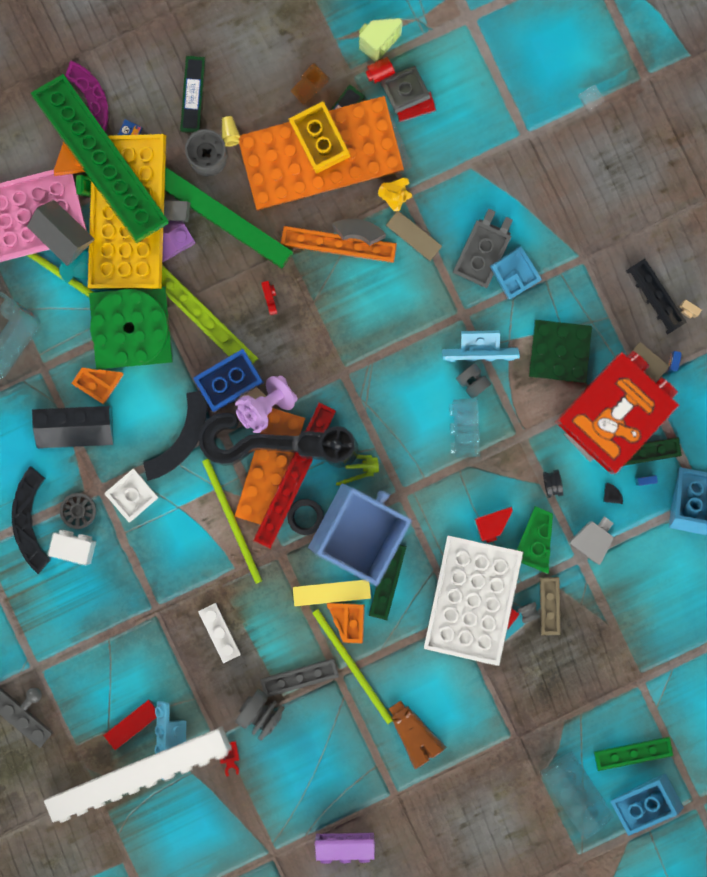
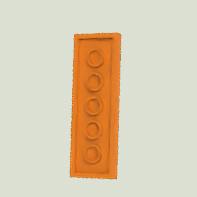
[235,408,305,525]

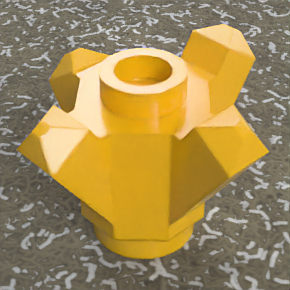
[378,178,412,211]

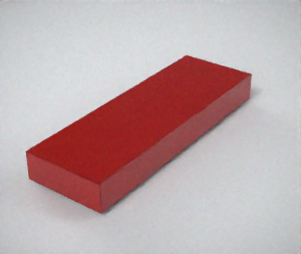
[103,699,157,750]

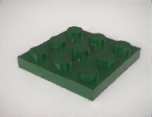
[529,320,592,383]

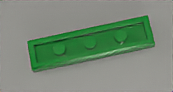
[593,736,674,771]

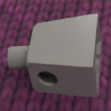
[568,517,614,565]

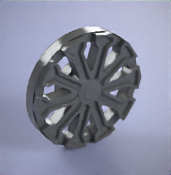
[60,493,96,529]

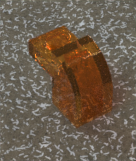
[290,63,330,105]

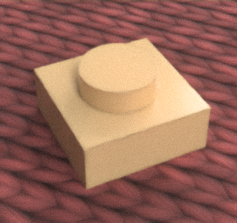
[679,300,702,318]

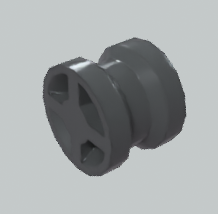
[518,602,541,623]

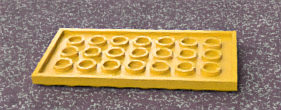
[88,134,166,289]

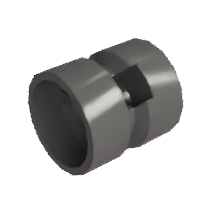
[456,363,491,399]

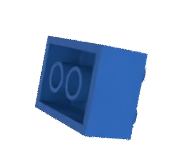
[193,349,264,412]

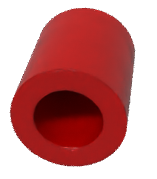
[365,57,395,84]

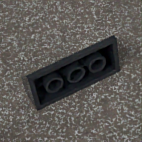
[32,406,114,448]

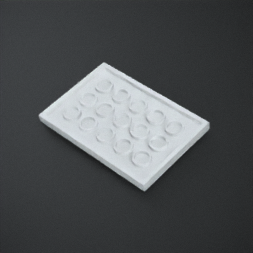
[424,536,523,666]

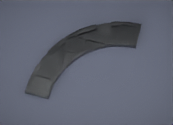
[143,390,207,481]
[12,466,51,574]

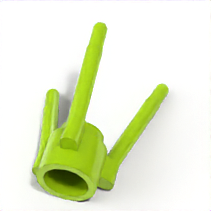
[336,455,379,486]

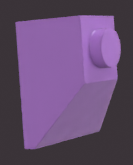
[162,221,196,262]

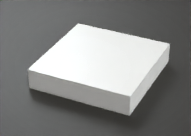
[104,469,159,523]

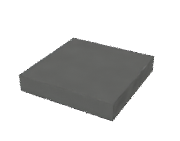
[380,66,430,113]

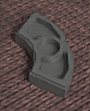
[333,219,386,246]

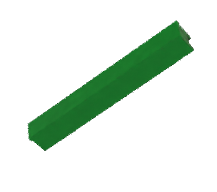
[165,167,293,269]

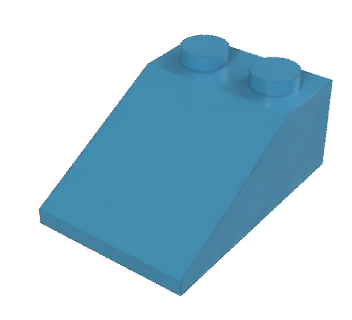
[669,467,707,535]
[610,773,684,836]

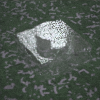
[578,85,605,112]

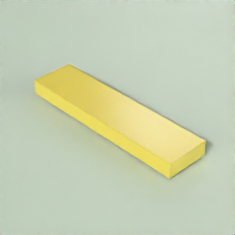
[293,580,371,606]

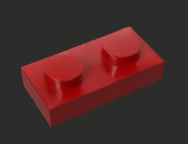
[397,92,436,122]

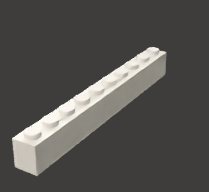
[44,727,231,823]

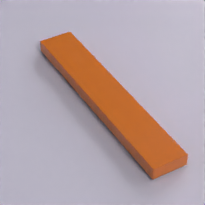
[281,226,397,263]

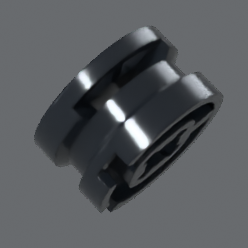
[543,469,563,498]

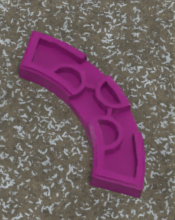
[65,60,109,133]

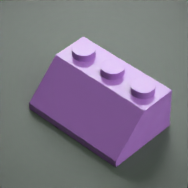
[315,833,374,864]

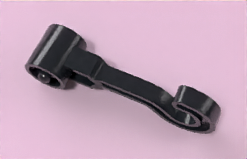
[199,413,359,468]

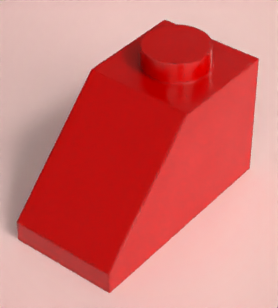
[474,507,513,543]

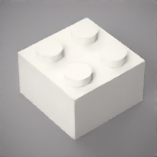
[48,530,96,565]

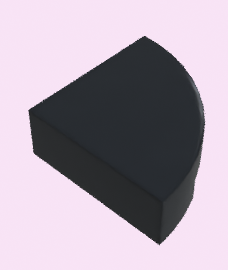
[603,483,623,504]

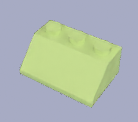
[359,19,403,62]

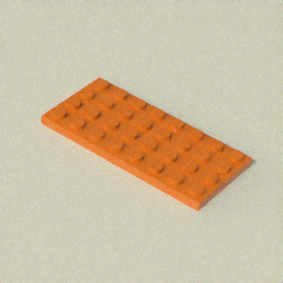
[239,96,404,210]

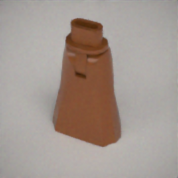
[389,701,447,769]

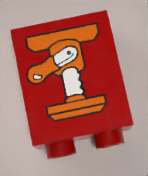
[555,351,679,474]

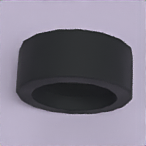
[287,499,324,535]

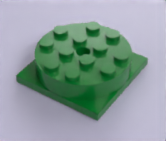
[89,286,173,369]

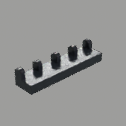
[626,259,686,335]

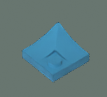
[490,246,542,299]

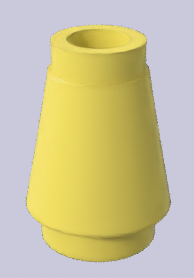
[222,116,241,146]

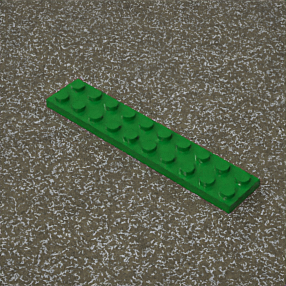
[31,74,169,243]

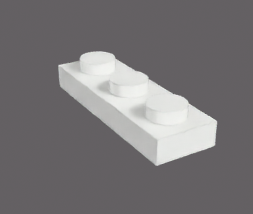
[198,603,241,663]

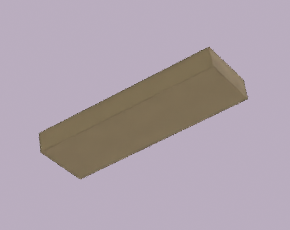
[386,211,442,261]
[540,577,560,635]

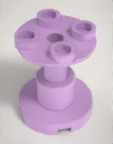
[235,376,297,433]

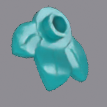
[59,250,89,283]

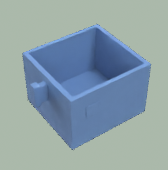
[308,483,412,586]

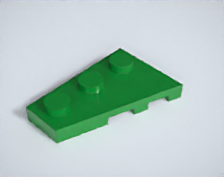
[517,506,553,574]

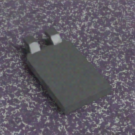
[452,209,513,289]

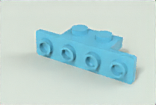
[442,330,520,362]
[155,701,186,780]

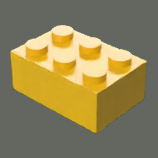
[289,101,351,174]

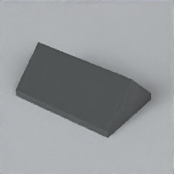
[27,200,95,266]

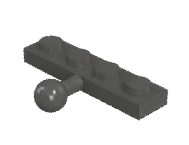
[0,687,53,748]

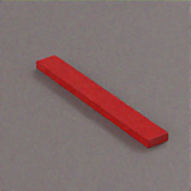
[253,403,336,549]

